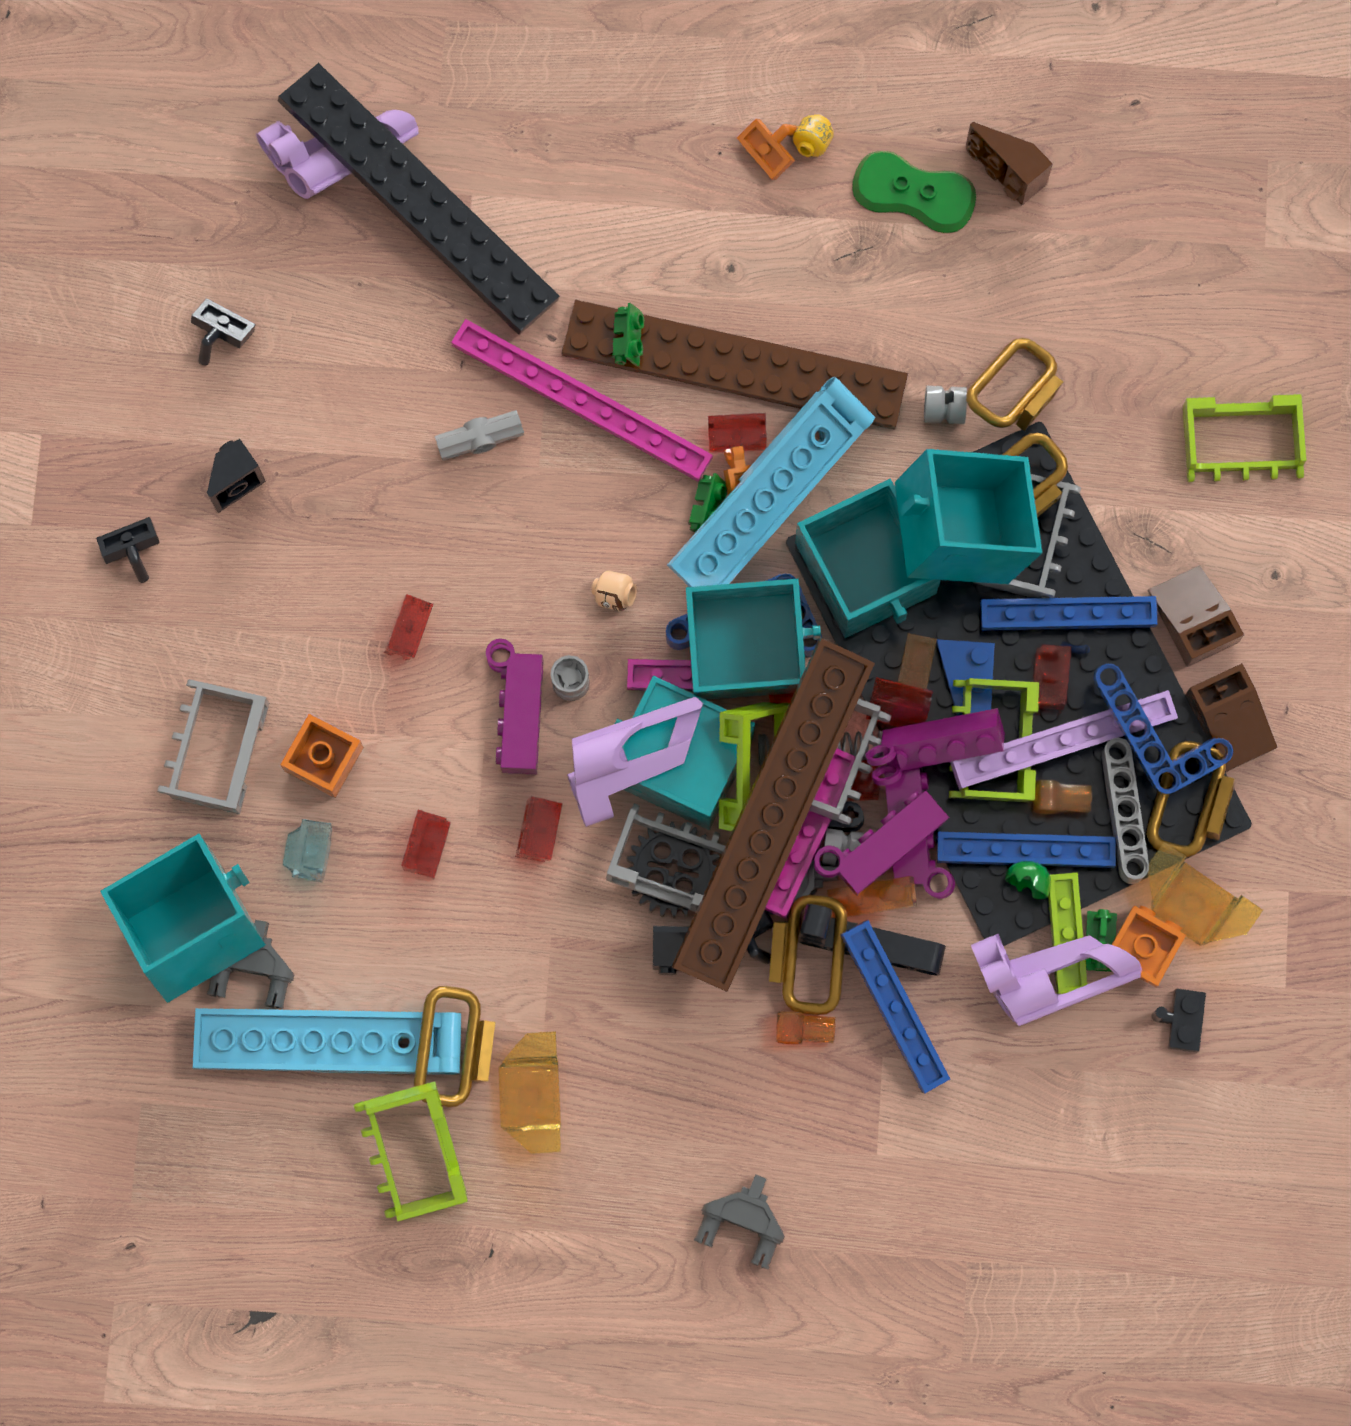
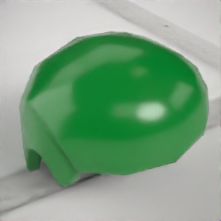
[1005,861,1051,899]

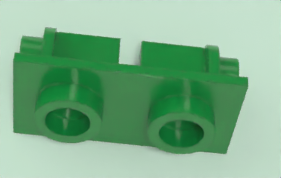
[612,303,644,366]
[688,473,727,532]
[1085,909,1117,972]

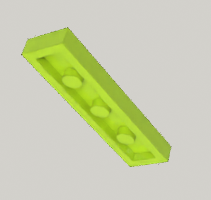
[1048,873,1087,994]

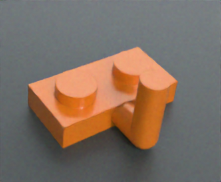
[737,119,798,180]

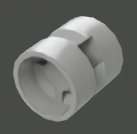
[924,385,967,424]
[550,655,590,701]
[822,829,865,867]

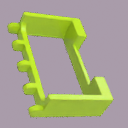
[1182,394,1307,482]
[949,678,1039,802]
[719,702,790,831]
[353,1081,468,1221]

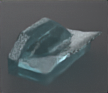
[283,819,333,883]

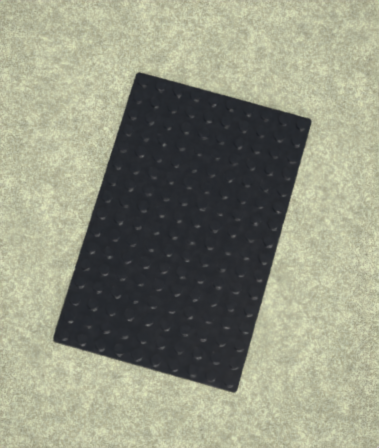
[786,422,1252,947]

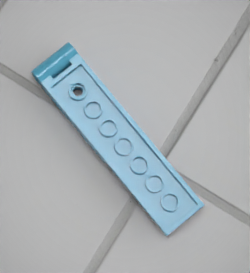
[667,376,875,587]
[192,1008,462,1075]

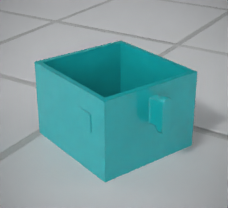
[894,449,1042,584]
[795,478,940,638]
[686,579,821,700]
[615,675,755,830]
[100,833,266,1003]

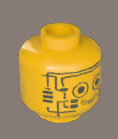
[793,114,834,157]

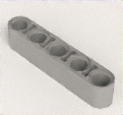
[1101,738,1149,884]

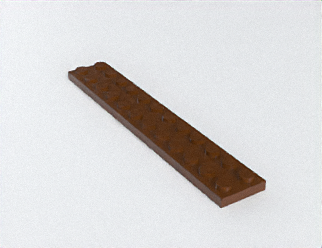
[562,300,908,430]
[672,638,875,992]

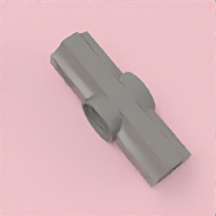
[435,410,524,461]

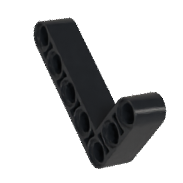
[798,904,946,976]

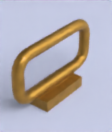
[966,338,1064,432]
[1002,433,1068,517]
[1147,741,1235,857]
[769,895,847,1015]
[414,986,496,1107]

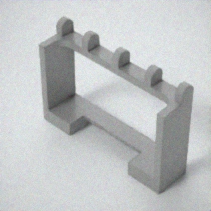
[973,474,1081,598]
[157,679,270,814]
[809,699,891,825]
[606,803,725,912]

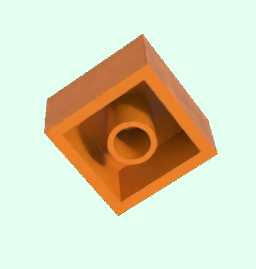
[280,714,364,798]

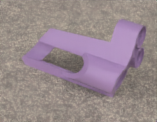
[256,110,419,199]
[567,697,703,827]
[971,934,1142,1026]

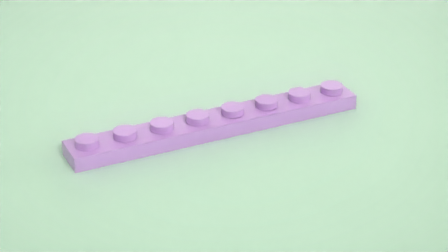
[950,690,1178,789]

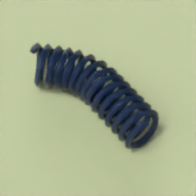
[1060,641,1090,654]

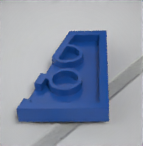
[936,639,995,716]

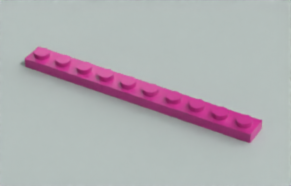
[451,319,713,482]

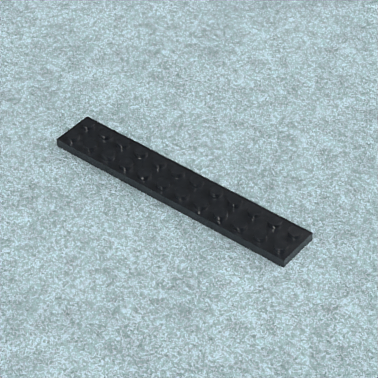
[278,63,560,335]

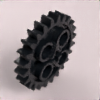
[626,822,719,918]

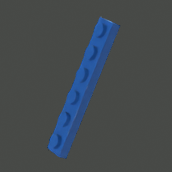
[980,596,1158,630]
[937,832,1116,868]
[840,920,950,1093]

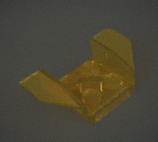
[1148,842,1263,946]
[499,1031,561,1154]

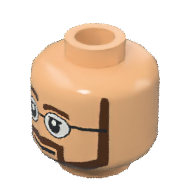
[592,571,637,611]

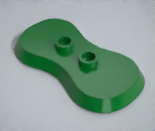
[852,151,976,233]

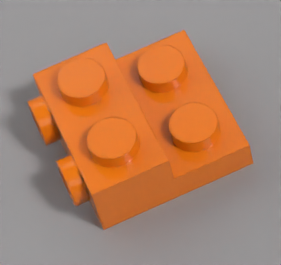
[1112,905,1186,988]

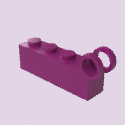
[486,638,544,775]
[866,708,1005,786]
[884,767,955,899]
[814,791,949,896]

